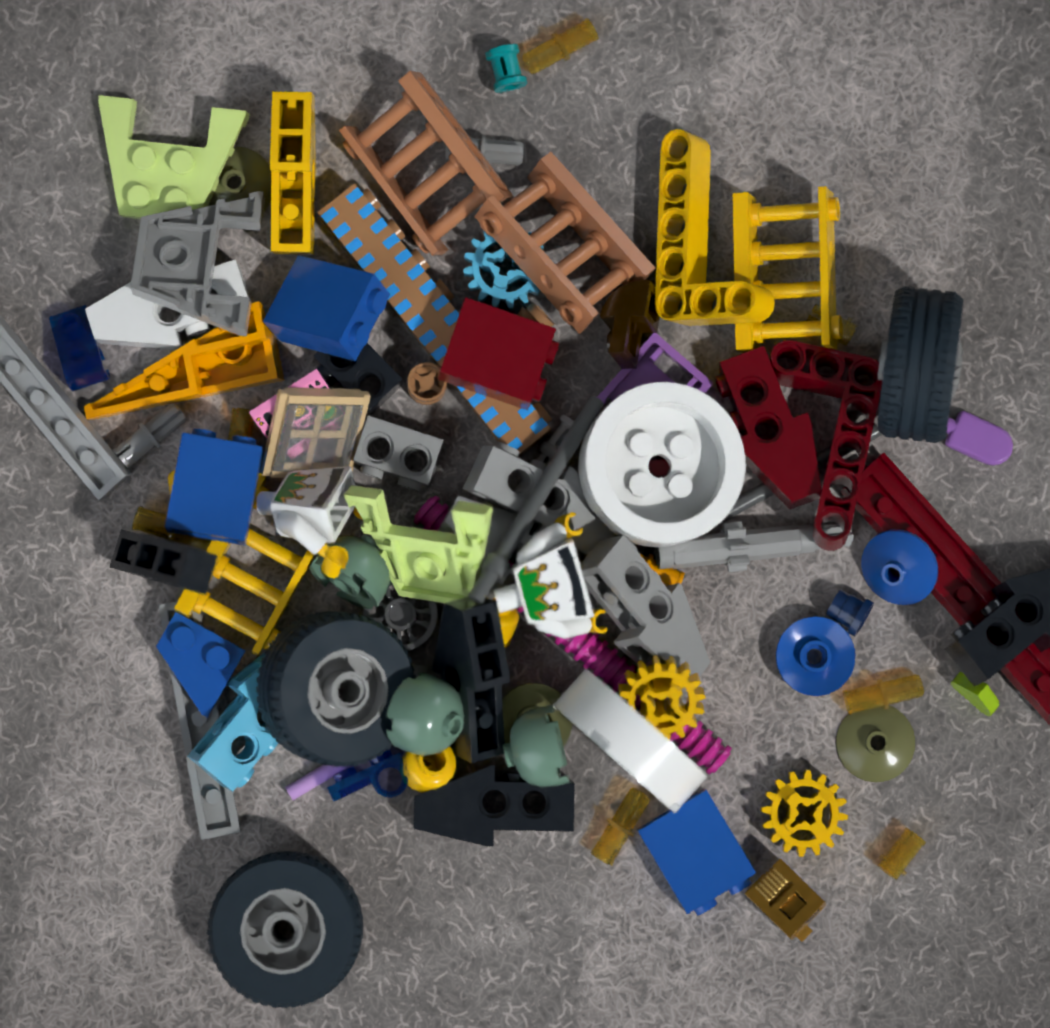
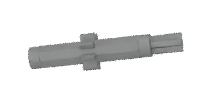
[654,521,854,572]

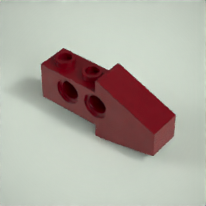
[715,346,822,510]

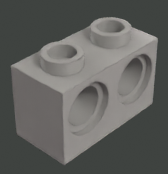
[353,415,445,492]

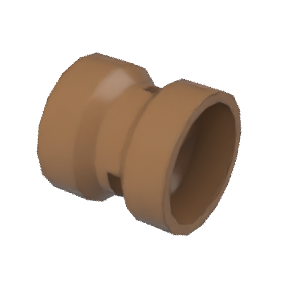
[407,362,447,405]

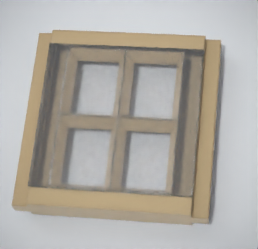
[260,387,371,478]

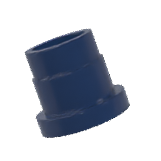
[826,589,874,637]

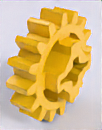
[618,655,706,741]
[760,770,848,857]

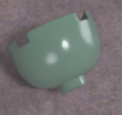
[309,535,391,610]
[387,672,464,756]
[503,704,570,787]

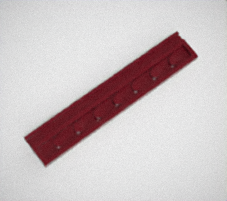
[840,453,1050,725]

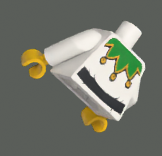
[257,467,363,578]
[493,512,607,639]

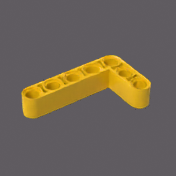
[655,129,775,326]

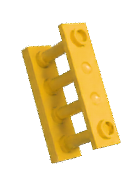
[732,186,843,353]
[174,473,327,657]

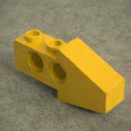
[270,92,316,255]

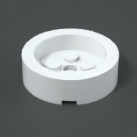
[578,382,746,547]
[553,669,707,813]

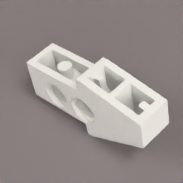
[85,260,251,350]

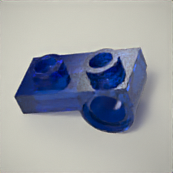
[49,305,111,392]
[327,749,408,802]

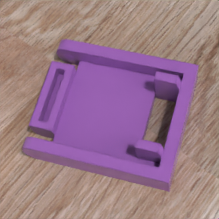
[597,333,714,404]

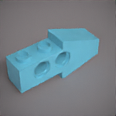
[187,652,278,792]

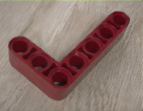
[770,340,883,551]

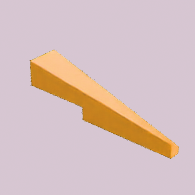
[84,301,285,420]

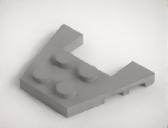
[131,191,265,336]

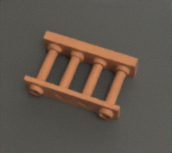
[339,71,514,256]
[475,152,655,334]

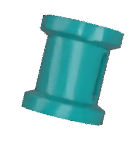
[485,44,528,93]

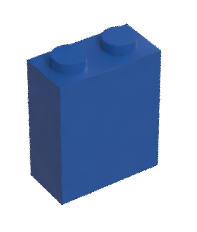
[263,255,390,361]
[165,428,263,546]
[636,789,756,916]

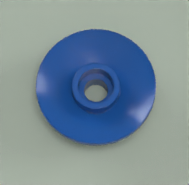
[861,529,938,605]
[776,617,855,696]

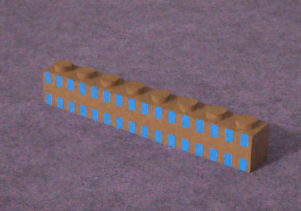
[318,183,552,458]

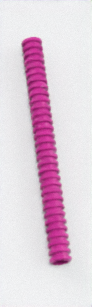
[413,495,732,775]

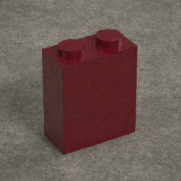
[438,297,560,410]

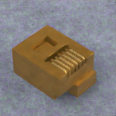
[744,858,827,942]

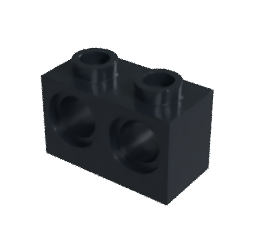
[313,343,404,416]

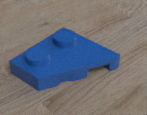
[156,612,246,718]

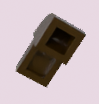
[600,280,660,369]

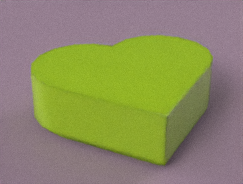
[950,672,1000,716]

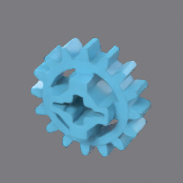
[463,230,544,311]

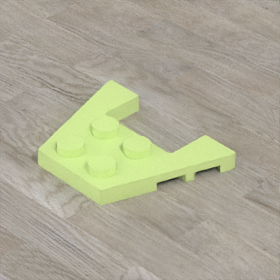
[98,95,250,219]
[344,485,493,603]

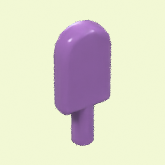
[945,411,1013,466]

